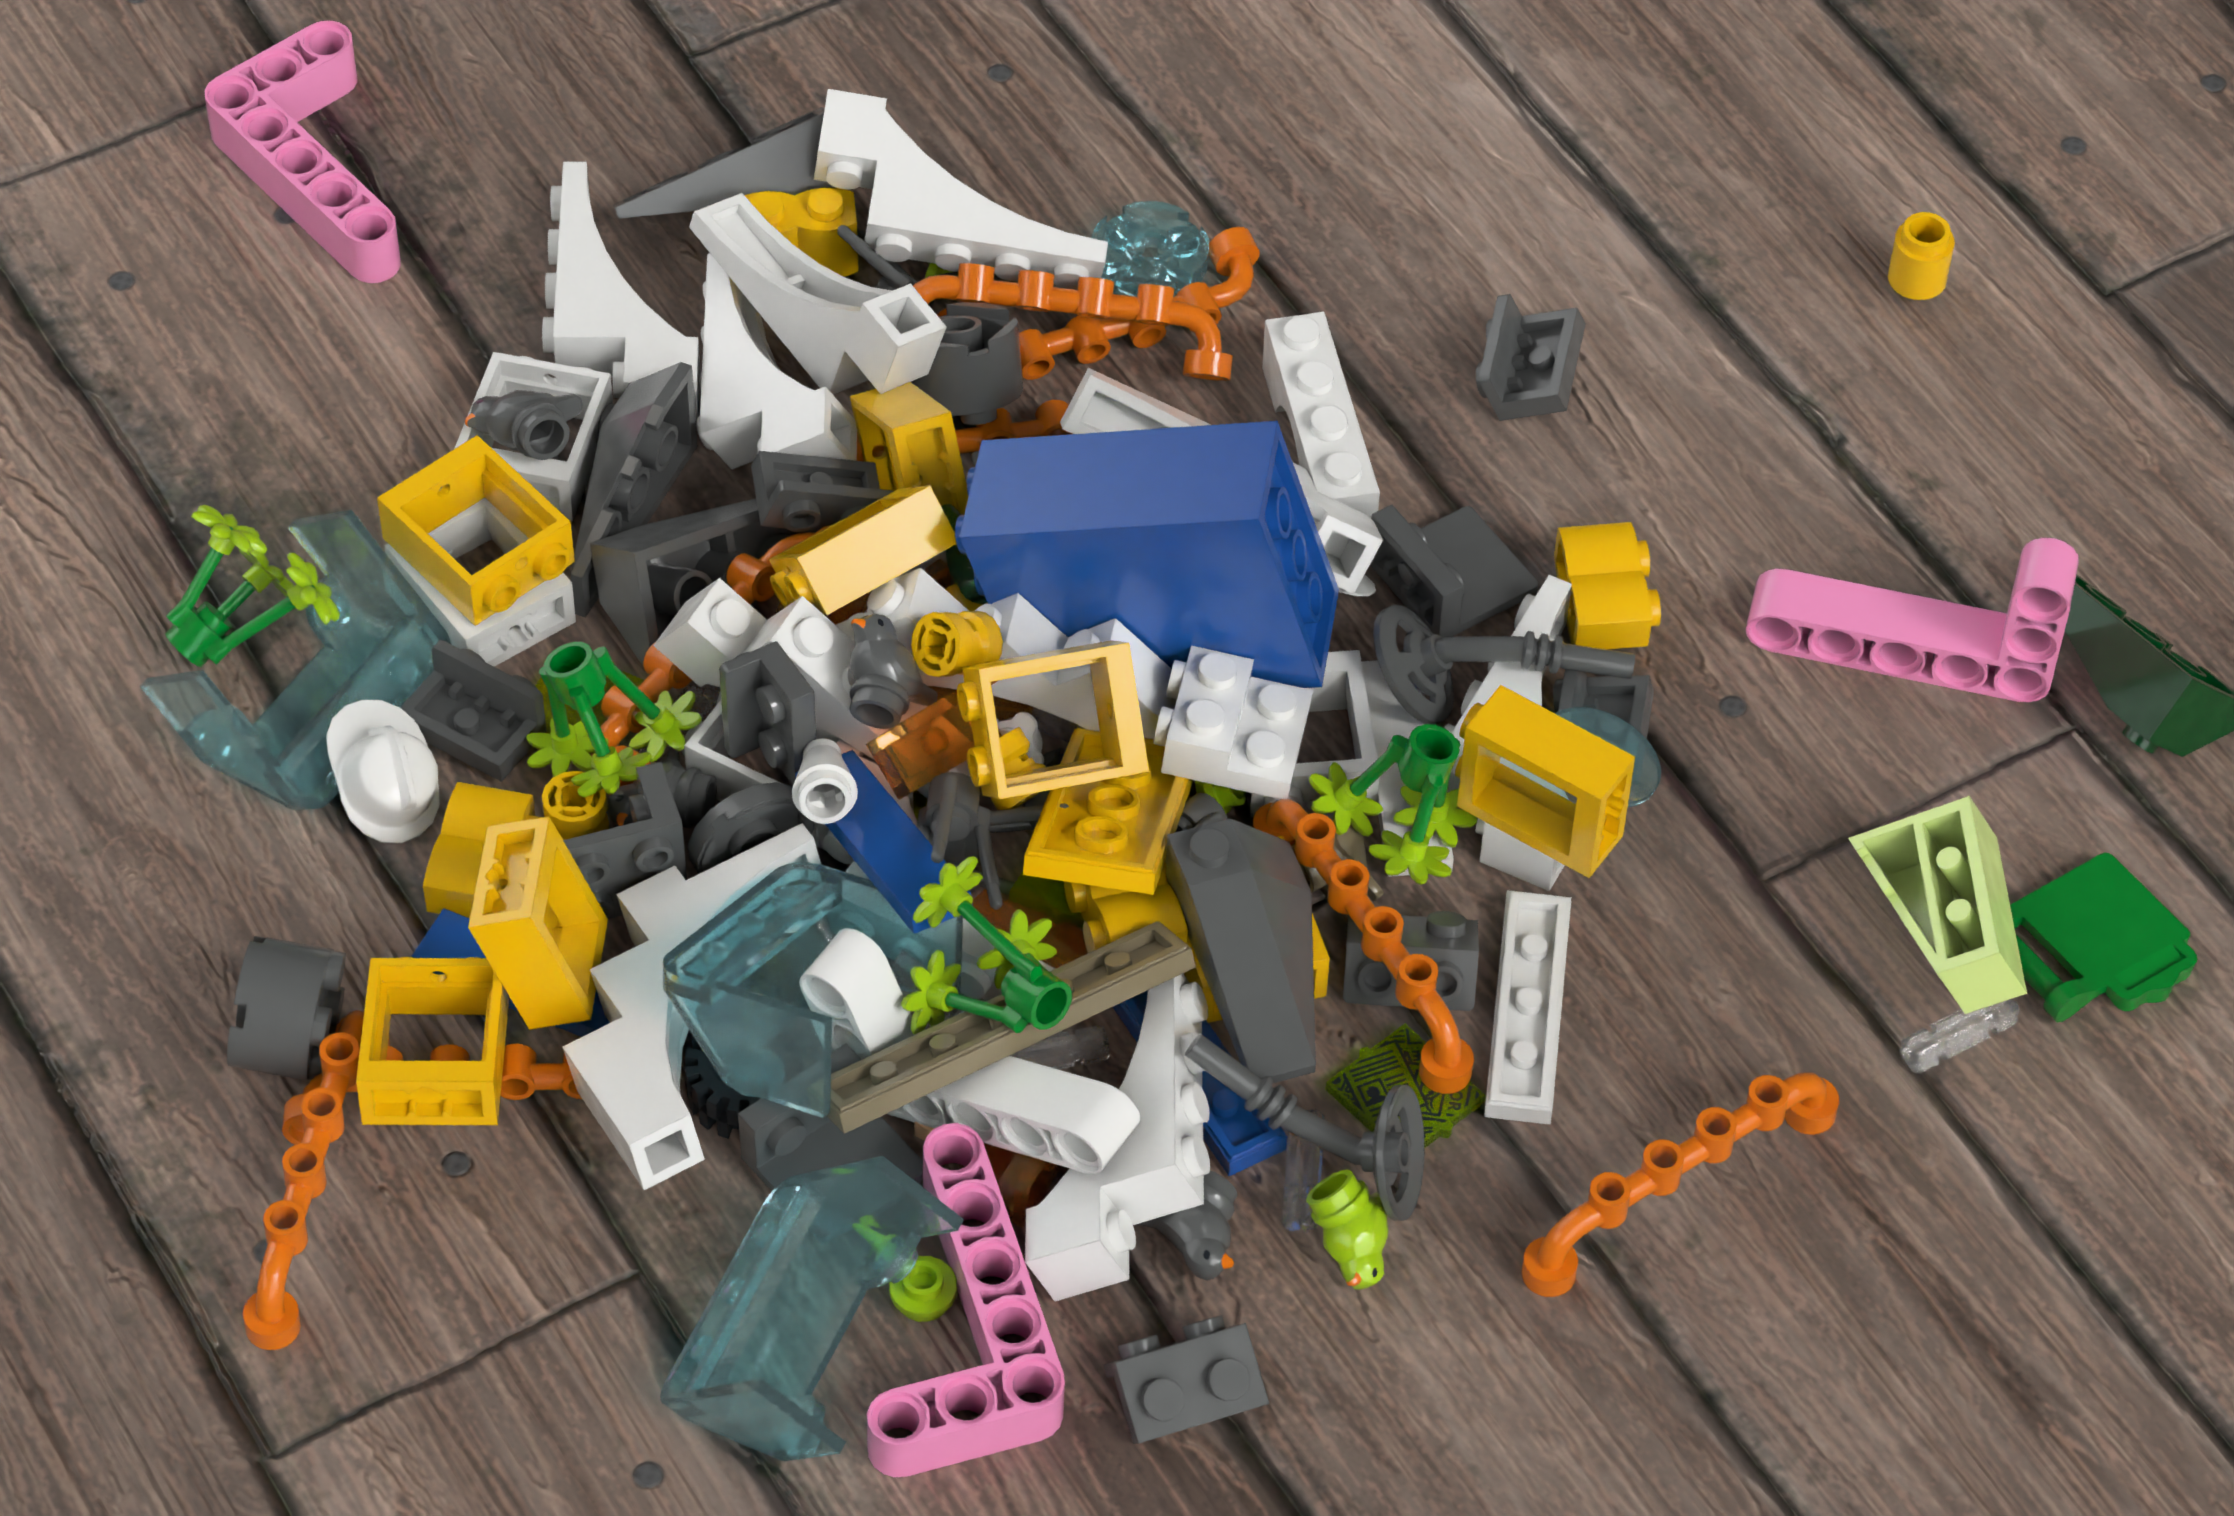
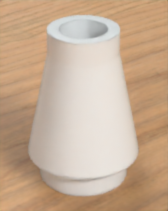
[792,738,858,824]

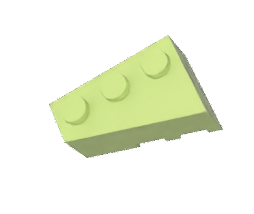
[1848,796,2027,1014]

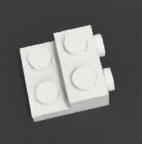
[1154,646,1313,799]

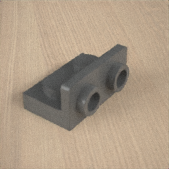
[719,641,816,784]

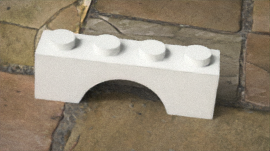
[1262,312,1380,516]

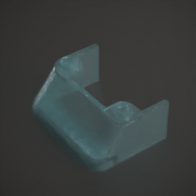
[140,509,452,811]
[663,862,963,1118]
[660,1156,964,1461]

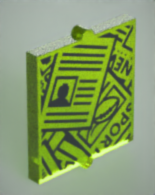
[1325,1023,1486,1148]

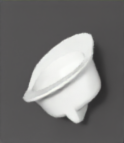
[326,699,440,843]

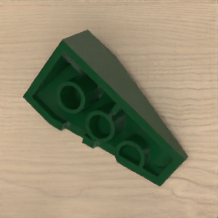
[2065,574,2234,757]

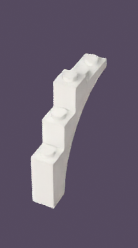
[836,568,1177,739]
[563,823,827,1190]

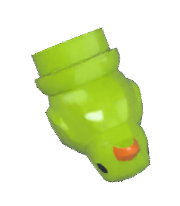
[1306,1170,1388,1290]

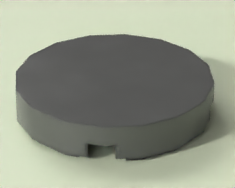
[688,782,814,874]

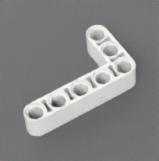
[799,928,1140,1174]

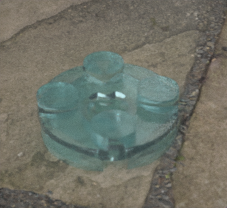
[1091,201,1209,297]

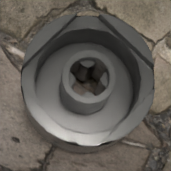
[911,302,1023,425]
[227,936,346,1081]

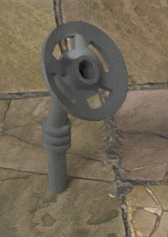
[1373,605,1635,725]
[1185,1034,1425,1221]

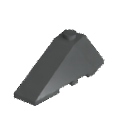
[613,107,851,219]
[571,362,698,618]
[590,498,817,667]
[1166,819,1316,1083]

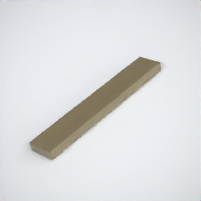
[809,921,1196,1134]

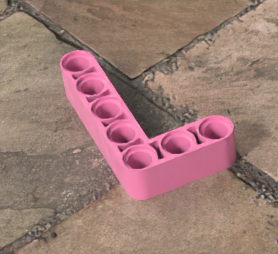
[205,21,401,283]
[1746,538,2079,703]
[867,1123,1065,1477]

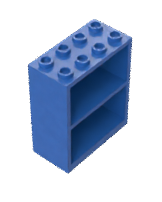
[955,421,1339,688]

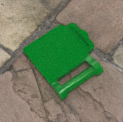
[2010,852,2198,1023]

